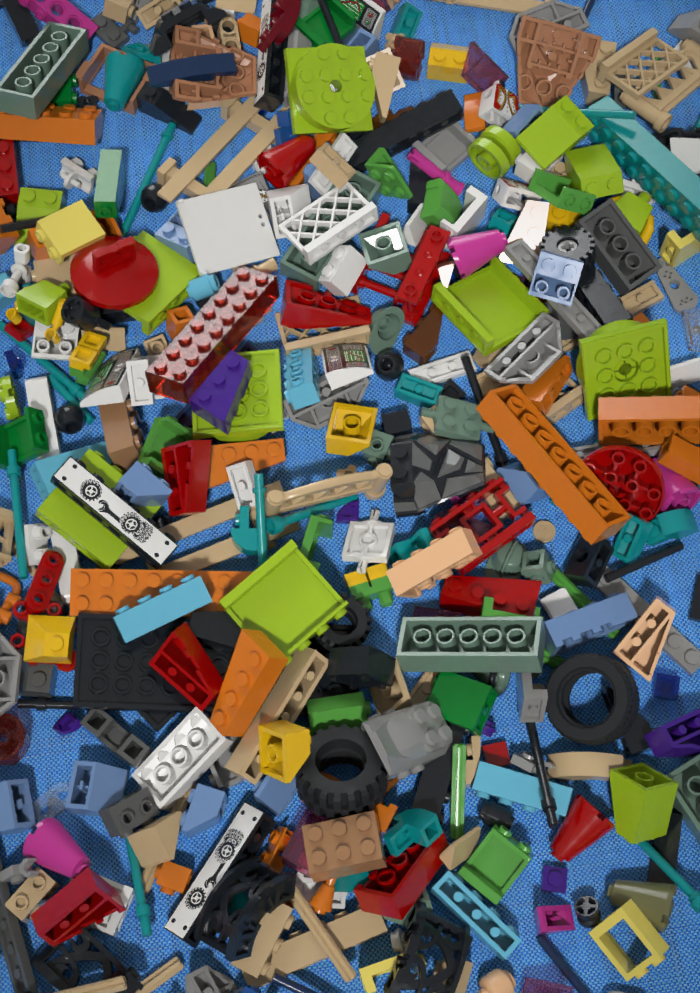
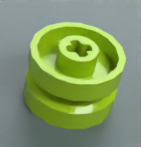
[467,125,521,180]

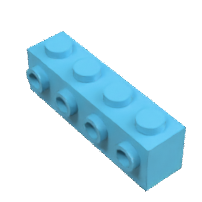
[284,347,321,410]
[112,574,212,643]
[471,761,573,820]
[430,870,522,961]

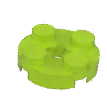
[0,375,22,421]

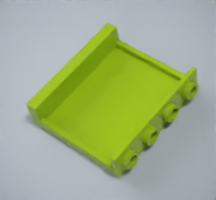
[123,231,200,336]
[431,257,549,357]
[35,448,161,569]
[219,539,348,666]

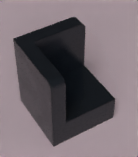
[380,409,412,435]

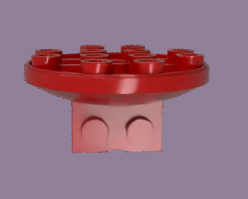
[70,236,159,310]
[582,445,665,530]

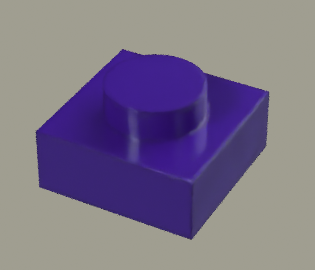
[541,865,568,894]

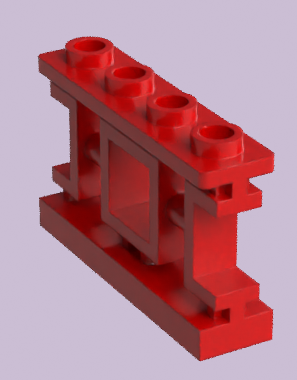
[429,476,536,576]

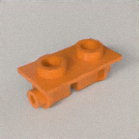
[260,826,296,871]

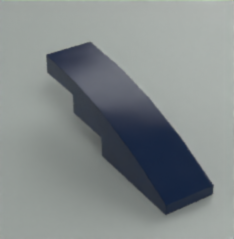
[146,53,237,87]

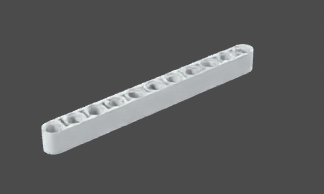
[25,375,82,606]

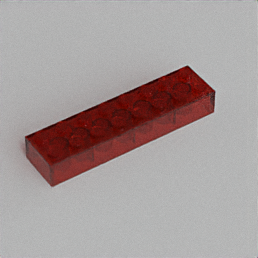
[145,266,280,404]

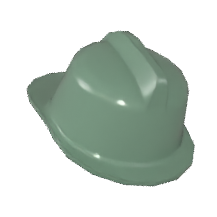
[369,306,405,356]
[484,540,527,579]

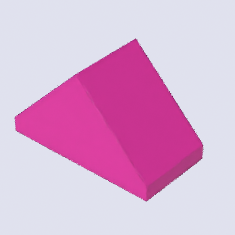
[533,905,575,935]

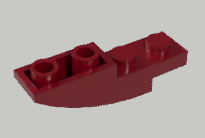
[256,0,301,53]

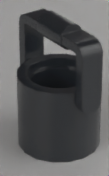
[61,296,112,332]

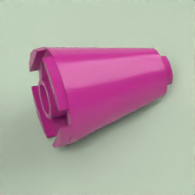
[447,229,508,279]
[651,456,700,513]
[23,817,90,879]

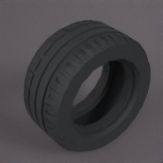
[545,653,640,745]

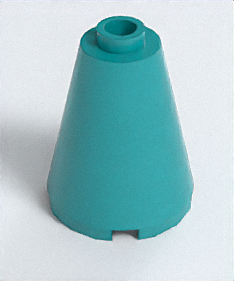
[104,51,146,112]

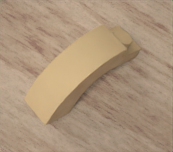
[548,752,632,782]

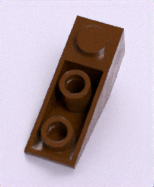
[402,303,443,366]

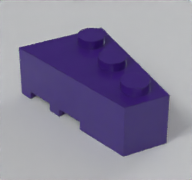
[189,350,252,435]
[644,708,700,757]

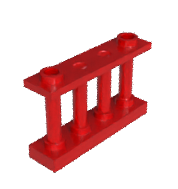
[350,212,428,307]
[396,225,451,327]

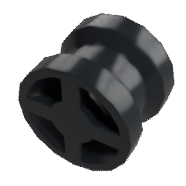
[574,896,602,928]

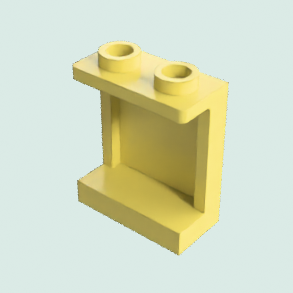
[35,200,106,265]
[659,229,700,268]
[358,952,427,993]

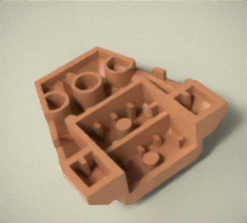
[517,14,602,107]
[169,25,257,103]

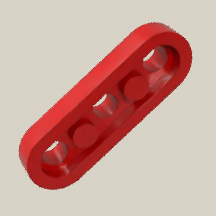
[24,550,64,614]

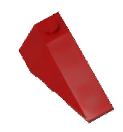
[280,279,372,329]

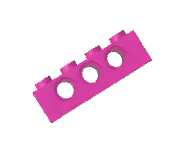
[18,0,99,41]

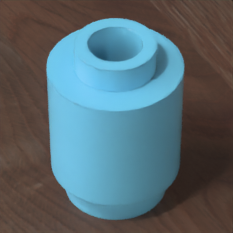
[186,273,221,301]

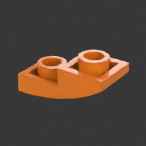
[464,91,487,133]

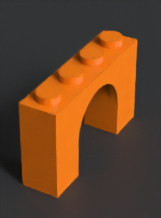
[657,385,700,485]

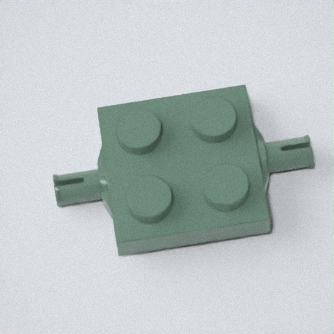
[420,395,494,443]

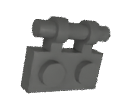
[91,12,139,50]

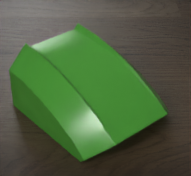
[420,178,463,227]

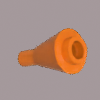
[309,878,337,915]

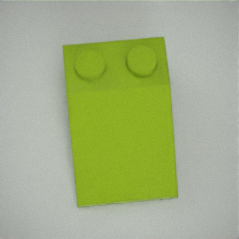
[515,95,594,170]
[14,187,67,258]

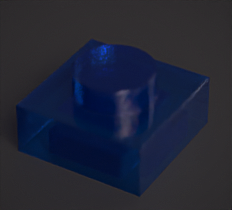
[4,350,24,380]
[653,673,680,701]

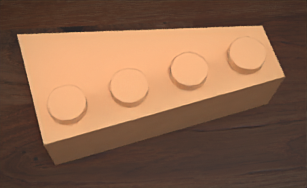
[386,526,482,598]

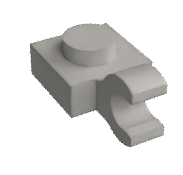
[510,751,556,780]
[0,858,39,885]

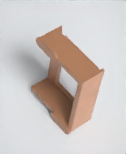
[75,43,155,116]

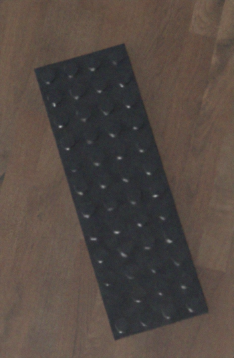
[72,613,359,717]

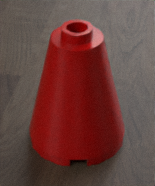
[256,134,316,189]
[550,793,615,862]

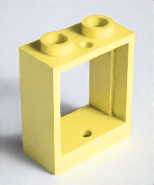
[589,899,670,982]

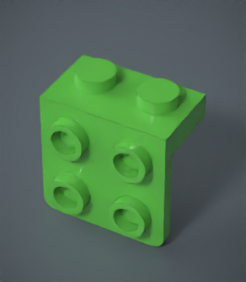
[364,147,413,200]

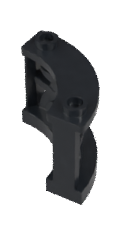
[194,856,296,962]
[384,900,473,993]
[30,925,144,993]

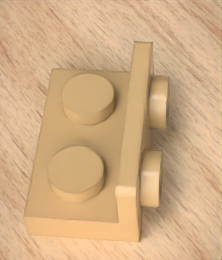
[5,867,61,924]

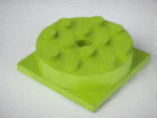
[283,43,375,135]
[576,318,672,421]
[191,349,284,443]

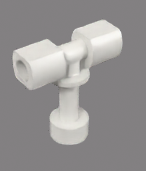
[0,243,32,298]

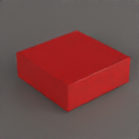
[4,318,34,342]
[482,741,511,767]

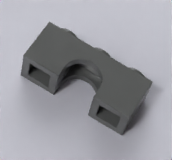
[80,709,152,770]

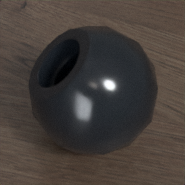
[140,183,169,213]
[374,351,404,381]
[54,404,85,434]

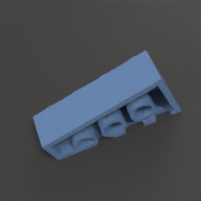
[544,592,638,658]

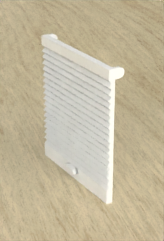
[175,182,280,276]

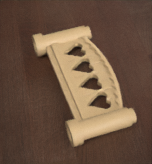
[619,38,700,133]
[265,463,393,518]

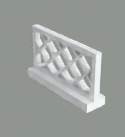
[278,182,379,265]

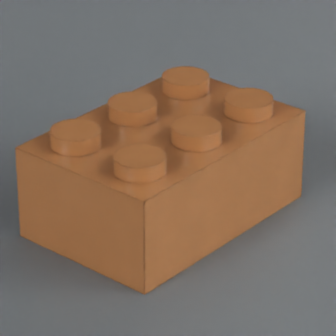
[98,398,145,475]
[302,811,387,883]

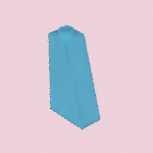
[29,441,114,502]

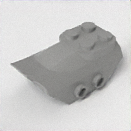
[361,701,453,781]

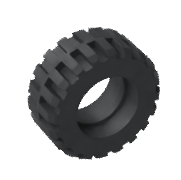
[295,725,388,820]

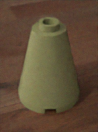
[607,879,678,934]

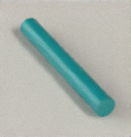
[48,374,95,425]

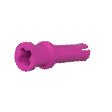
[407,148,465,196]

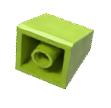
[564,143,624,198]
[609,762,679,844]

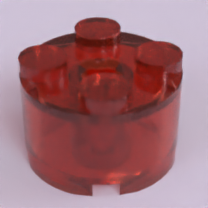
[391,35,425,81]
[0,713,30,766]

